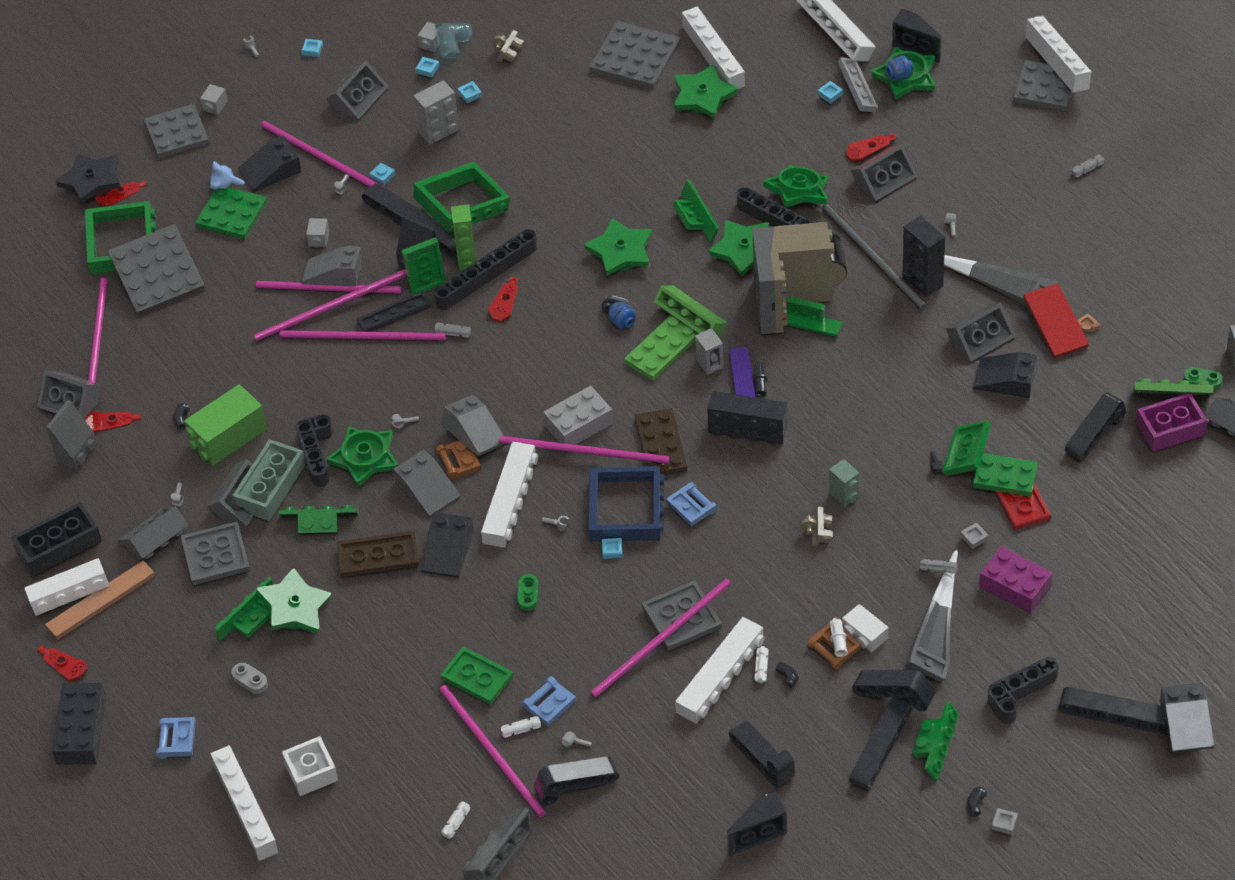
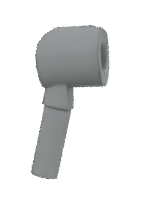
[243,36,259,58]
[334,174,349,195]
[945,213,956,238]
[391,414,419,429]
[171,483,184,507]
[542,516,569,531]
[562,732,592,747]

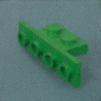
[673,180,720,242]
[786,296,843,337]
[278,505,358,534]
[214,577,273,642]
[912,702,959,781]

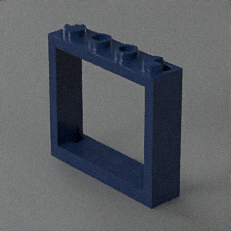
[589,466,664,542]

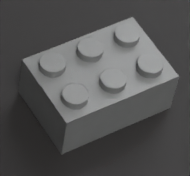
[413,80,460,145]
[543,386,613,445]

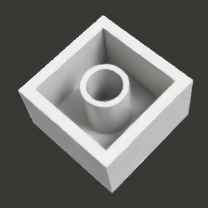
[282,736,338,796]

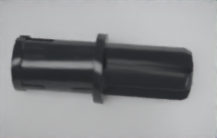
[753,361,768,397]

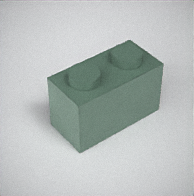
[829,459,859,507]

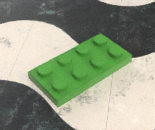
[624,314,699,381]
[1133,379,1214,396]

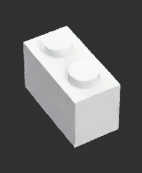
[842,604,888,653]

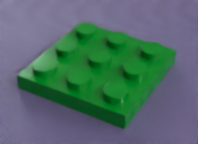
[195,187,267,240]

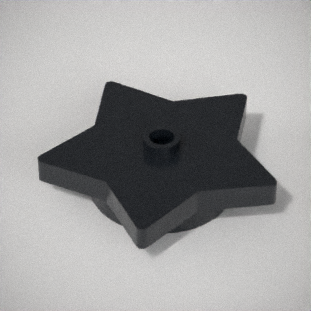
[55,155,121,203]

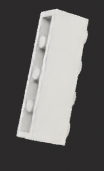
[25,558,110,616]

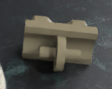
[493,30,524,63]
[800,507,833,547]

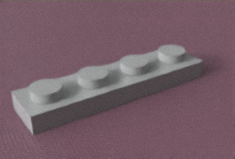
[838,57,878,112]

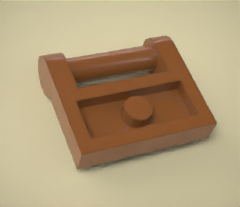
[435,440,481,480]
[807,623,861,670]

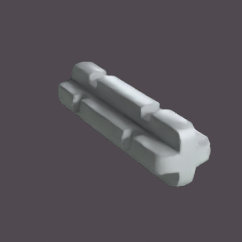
[1071,154,1104,178]
[435,323,471,338]
[920,559,958,574]

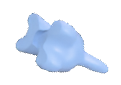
[210,161,245,190]

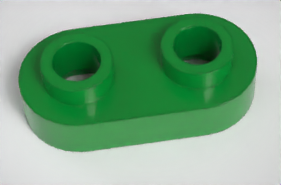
[1184,367,1223,390]
[518,574,539,611]

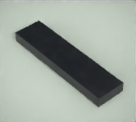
[356,291,432,332]

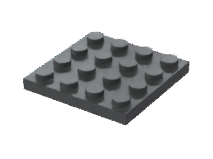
[590,21,681,89]
[108,224,205,315]

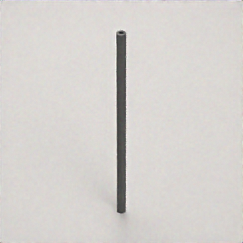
[822,204,926,310]

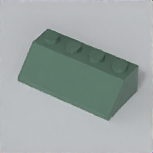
[232,439,306,521]

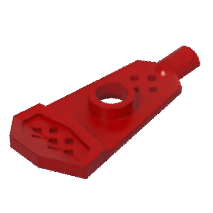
[846,133,897,162]
[95,180,147,207]
[488,277,518,323]
[84,412,141,433]
[37,646,87,682]

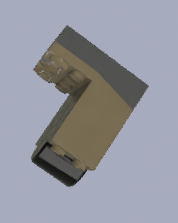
[752,222,848,334]

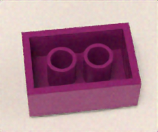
[1136,393,1207,452]
[979,546,1053,614]

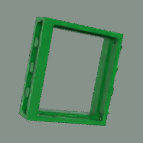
[413,162,510,233]
[85,201,157,275]

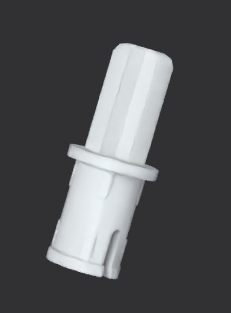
[830,618,848,657]

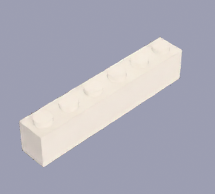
[796,0,876,61]
[682,7,745,89]
[1025,16,1091,93]
[481,442,538,548]
[675,617,764,724]
[211,745,278,861]

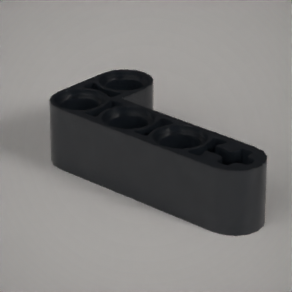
[1065,392,1126,461]
[296,414,333,487]
[987,657,1059,724]
[852,670,935,711]
[728,720,795,788]
[534,756,620,806]

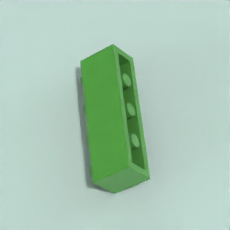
[451,205,477,272]
[653,285,727,339]

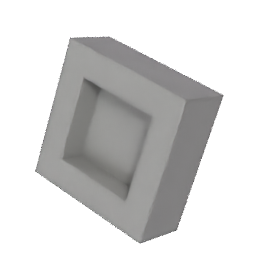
[961,523,989,549]
[992,808,1018,835]

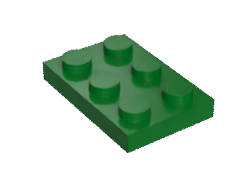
[401,238,446,295]
[942,420,991,476]
[973,453,1038,497]
[440,646,514,705]

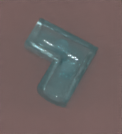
[435,23,473,57]

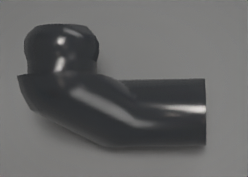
[601,295,628,312]
[173,403,190,430]
[776,661,799,687]
[967,787,987,817]

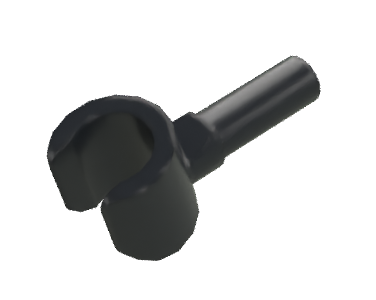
[930,451,943,475]

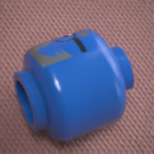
[885,55,913,81]
[608,302,636,329]

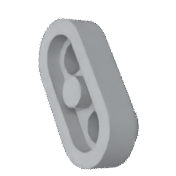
[232,663,268,694]

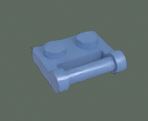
[666,482,718,527]
[522,676,576,726]
[156,717,196,759]

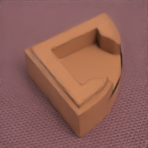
[1077,314,1100,332]

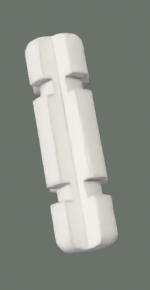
[754,646,769,684]
[501,716,541,737]
[442,801,470,839]

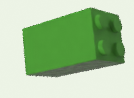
[184,384,267,466]

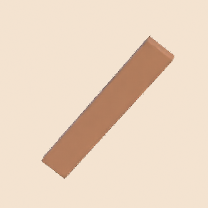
[45,561,155,640]

